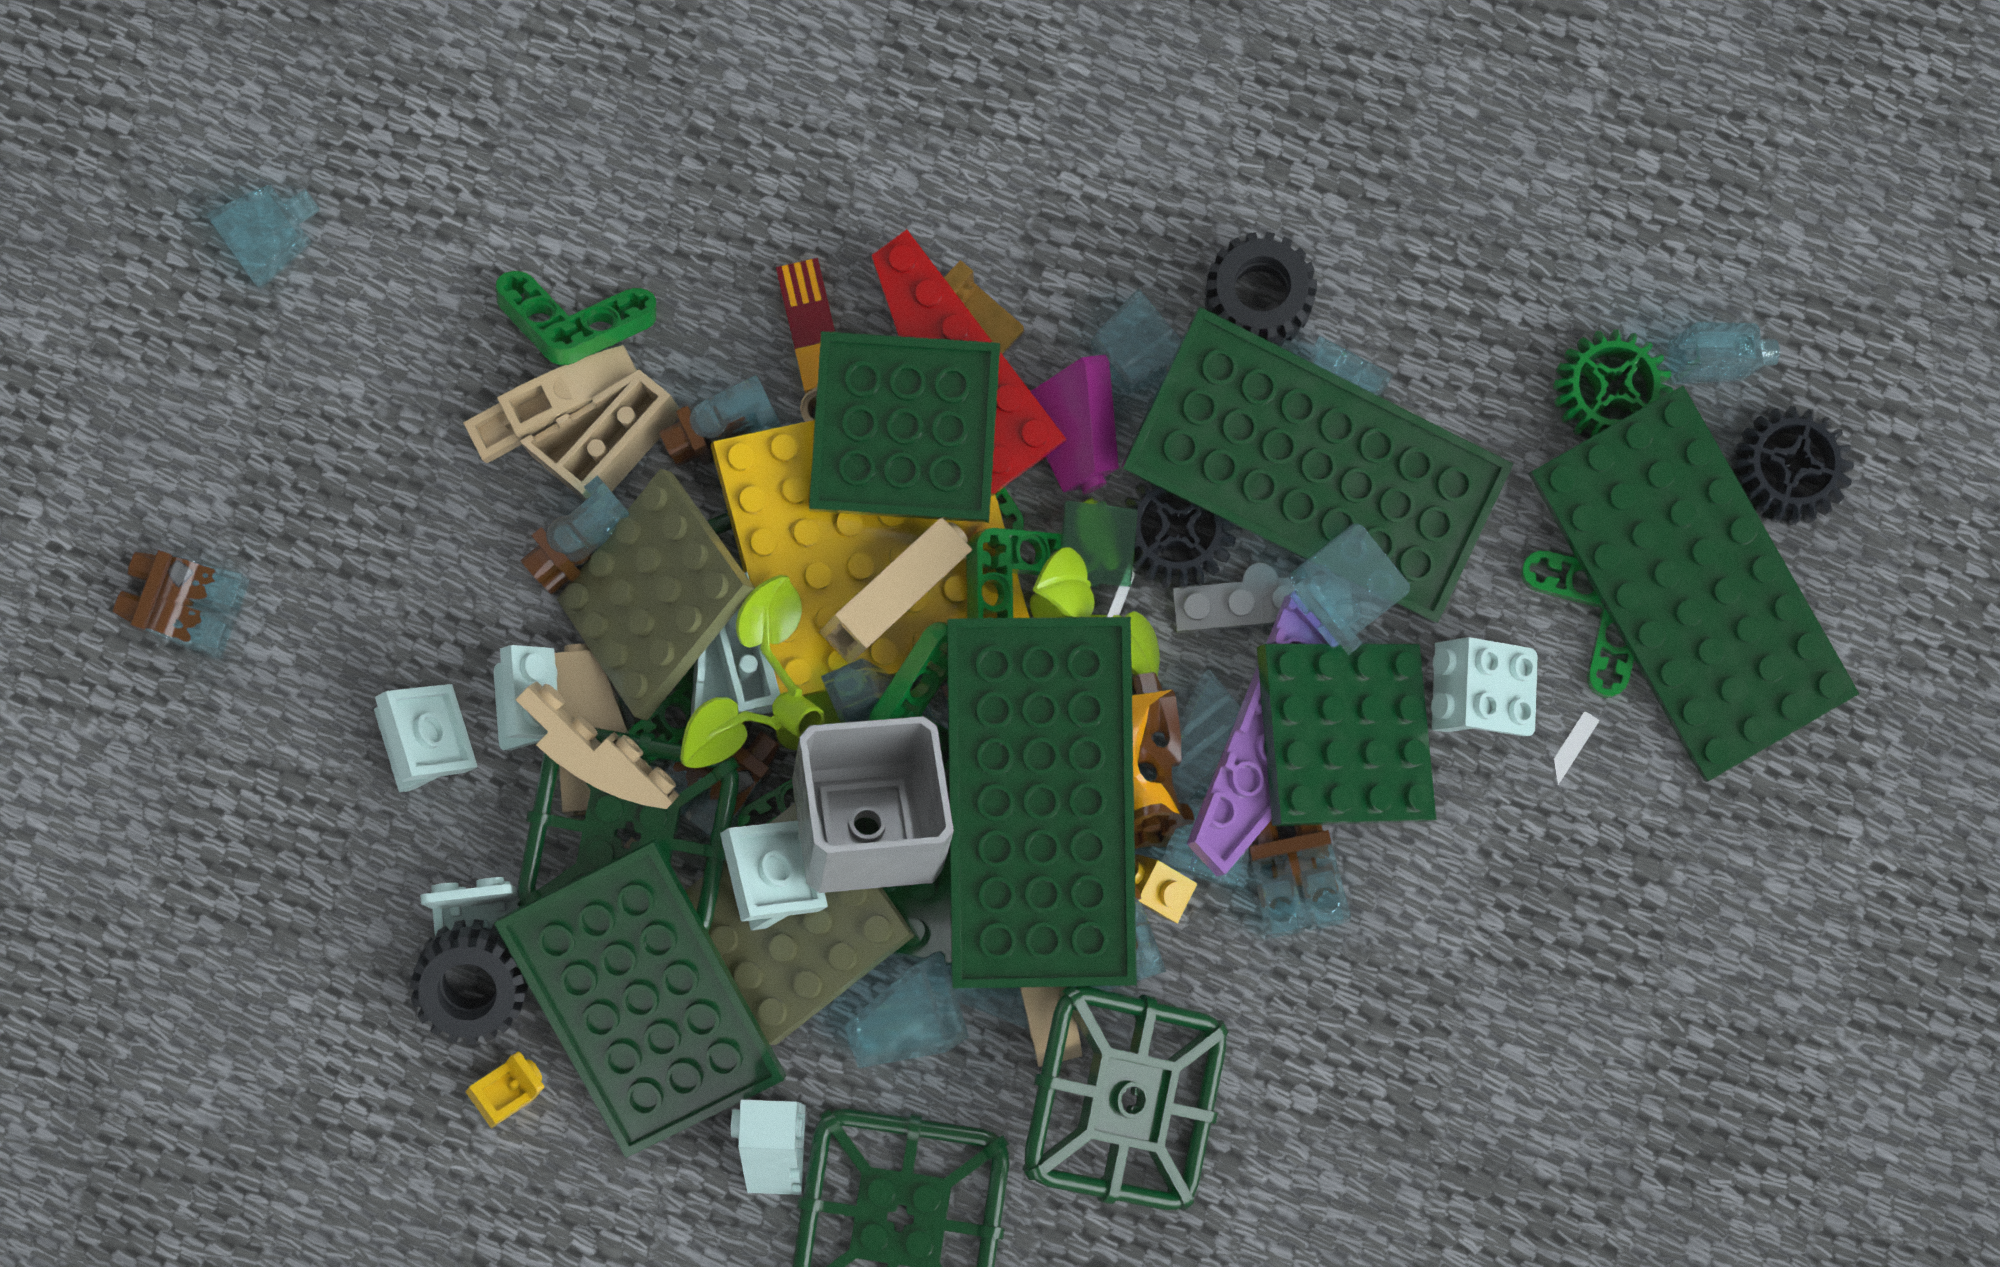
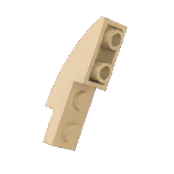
[463,345,637,463]
[515,681,679,809]

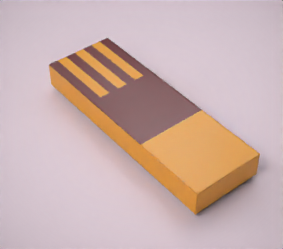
[776,258,835,394]

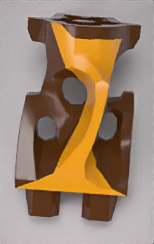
[1132,672,1195,849]

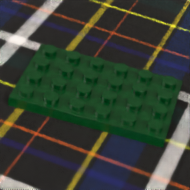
[494,838,786,1158]

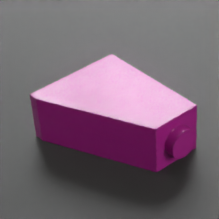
[1030,355,1119,494]

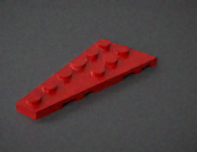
[872,229,1066,497]

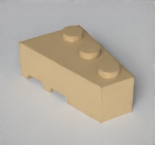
[519,370,680,510]

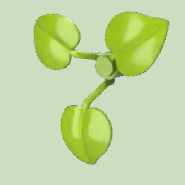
[1030,497,1160,676]
[680,575,842,768]

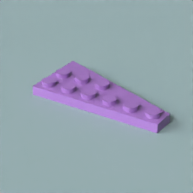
[1187,593,1340,876]

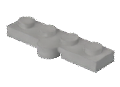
[1172,563,1353,633]

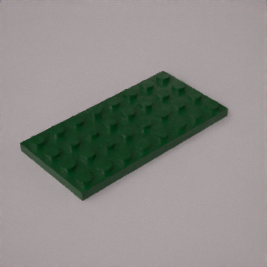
[1120,307,1514,623]
[1528,385,1860,782]
[947,617,1137,989]

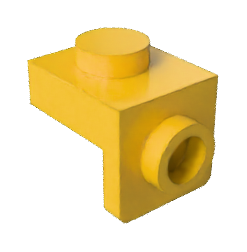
[1135,854,1197,924]
[465,1051,544,1128]

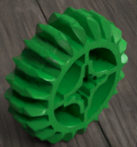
[1553,329,1673,439]

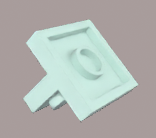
[374,684,478,792]
[720,821,828,930]

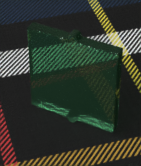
[1060,501,1137,588]

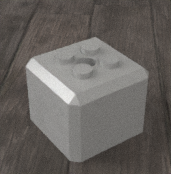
[792,716,954,893]

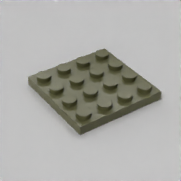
[557,469,755,720]
[685,803,915,1045]

